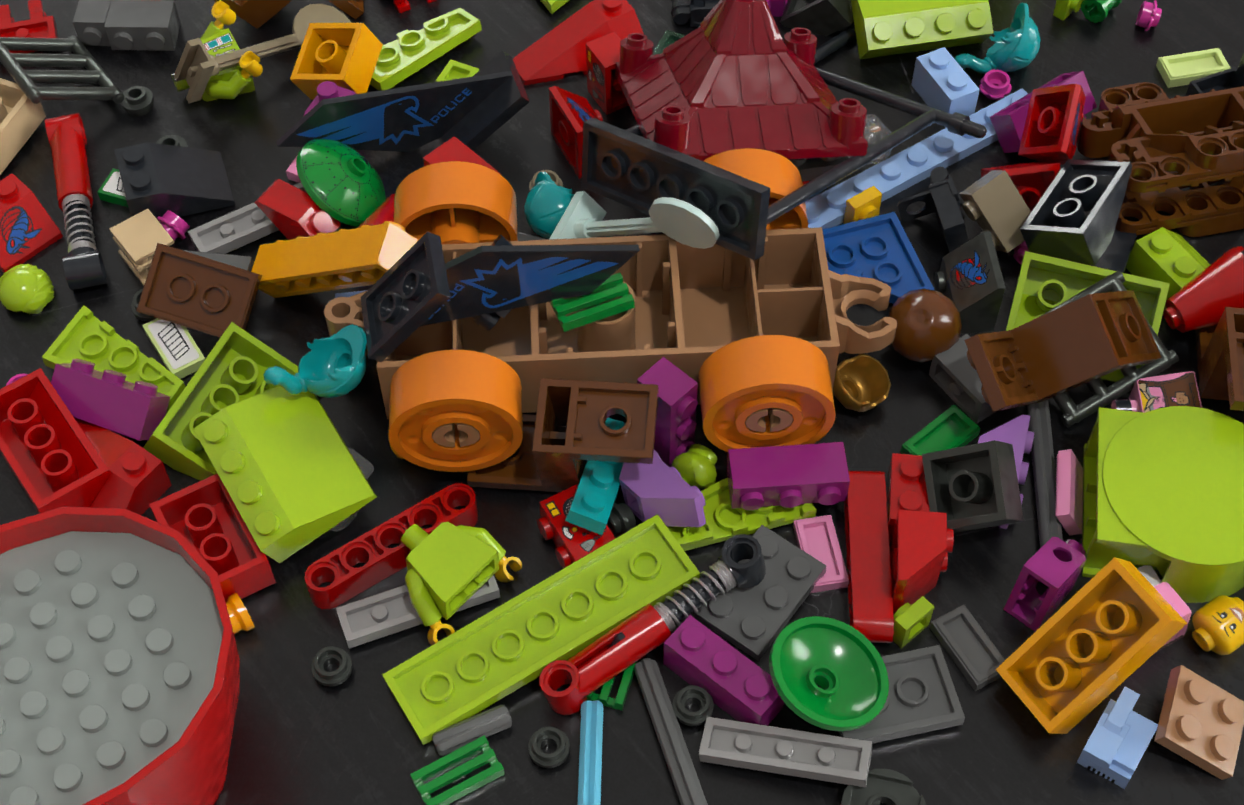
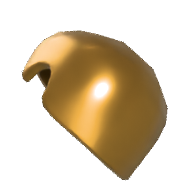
[833,353,891,412]

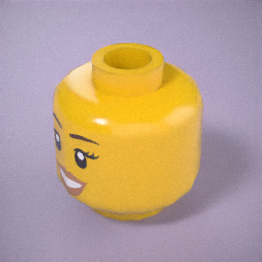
[1192,595,1244,655]

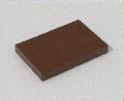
[136,243,262,338]

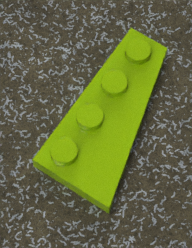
[370,8,482,91]
[41,305,185,414]
[667,478,817,551]

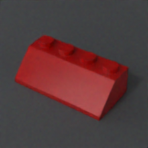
[0,368,111,513]

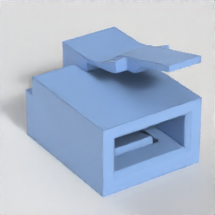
[1077,687,1158,789]

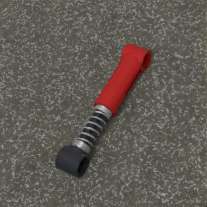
[45,112,107,291]
[539,534,766,715]

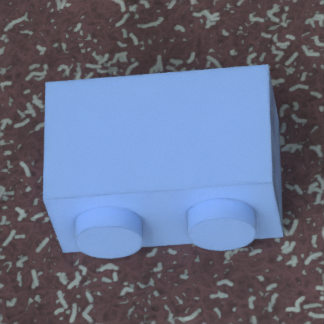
[911,47,980,128]

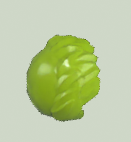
[0,264,54,314]

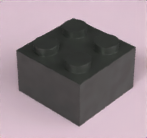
[922,440,1024,533]

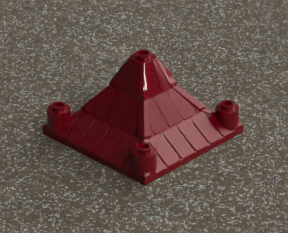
[616,0,868,161]

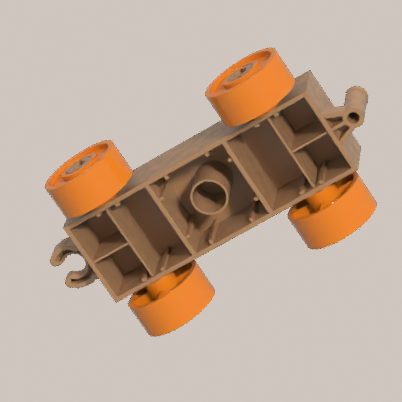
[324,148,897,472]

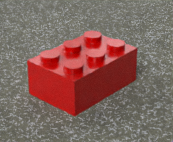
[149,473,276,602]

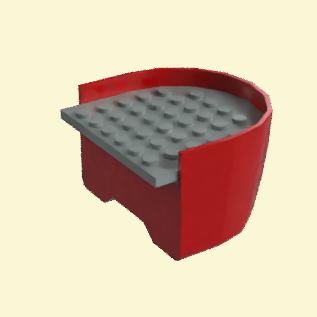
[0,507,240,805]

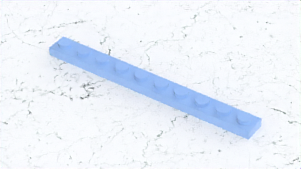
[805,88,1028,229]

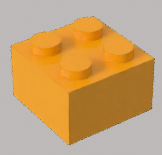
[290,23,383,100]

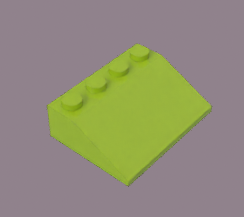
[851,0,994,59]
[1005,251,1170,383]
[143,322,298,481]
[193,386,377,563]

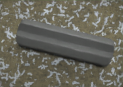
[432,705,512,756]

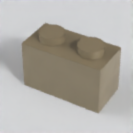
[959,170,1031,253]

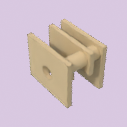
[110,209,174,286]

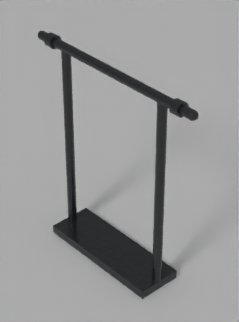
[581,66,987,260]

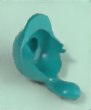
[954,2,1041,74]
[524,171,612,239]
[264,324,367,398]

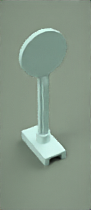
[549,191,720,249]

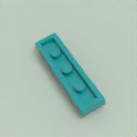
[565,417,625,535]

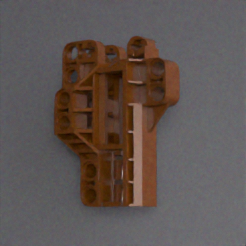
[1077,82,1244,237]

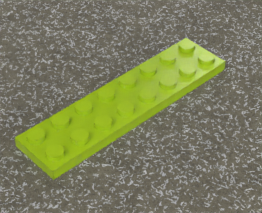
[382,514,700,745]

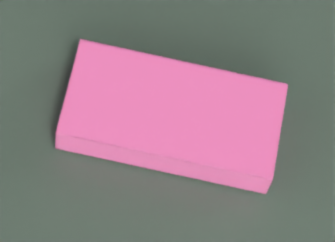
[1055,449,1083,535]
[793,515,849,593]

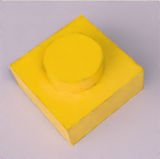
[843,186,882,224]

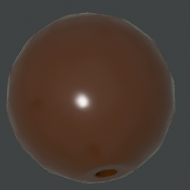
[888,288,962,363]

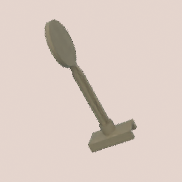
[174,3,351,103]

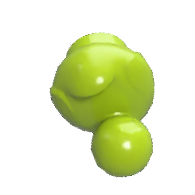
[672,444,717,489]

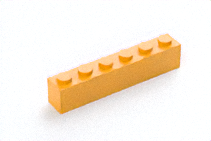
[251,221,418,298]

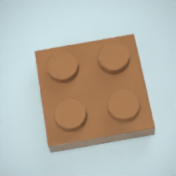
[1154,665,1244,780]

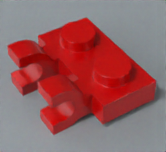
[0,0,58,53]

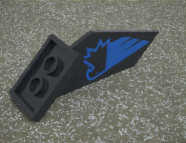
[276,50,530,152]
[360,232,640,362]

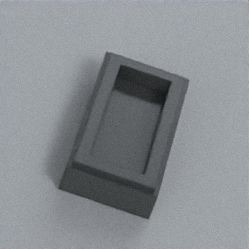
[929,605,1005,691]

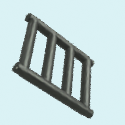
[0,35,125,104]
[1039,271,1179,427]

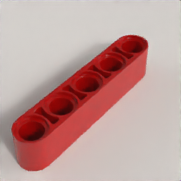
[844,471,894,643]
[304,483,478,609]

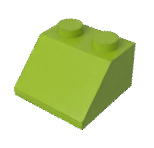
[1126,227,1210,309]

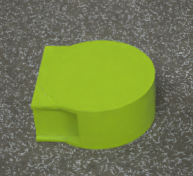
[1082,406,1244,603]

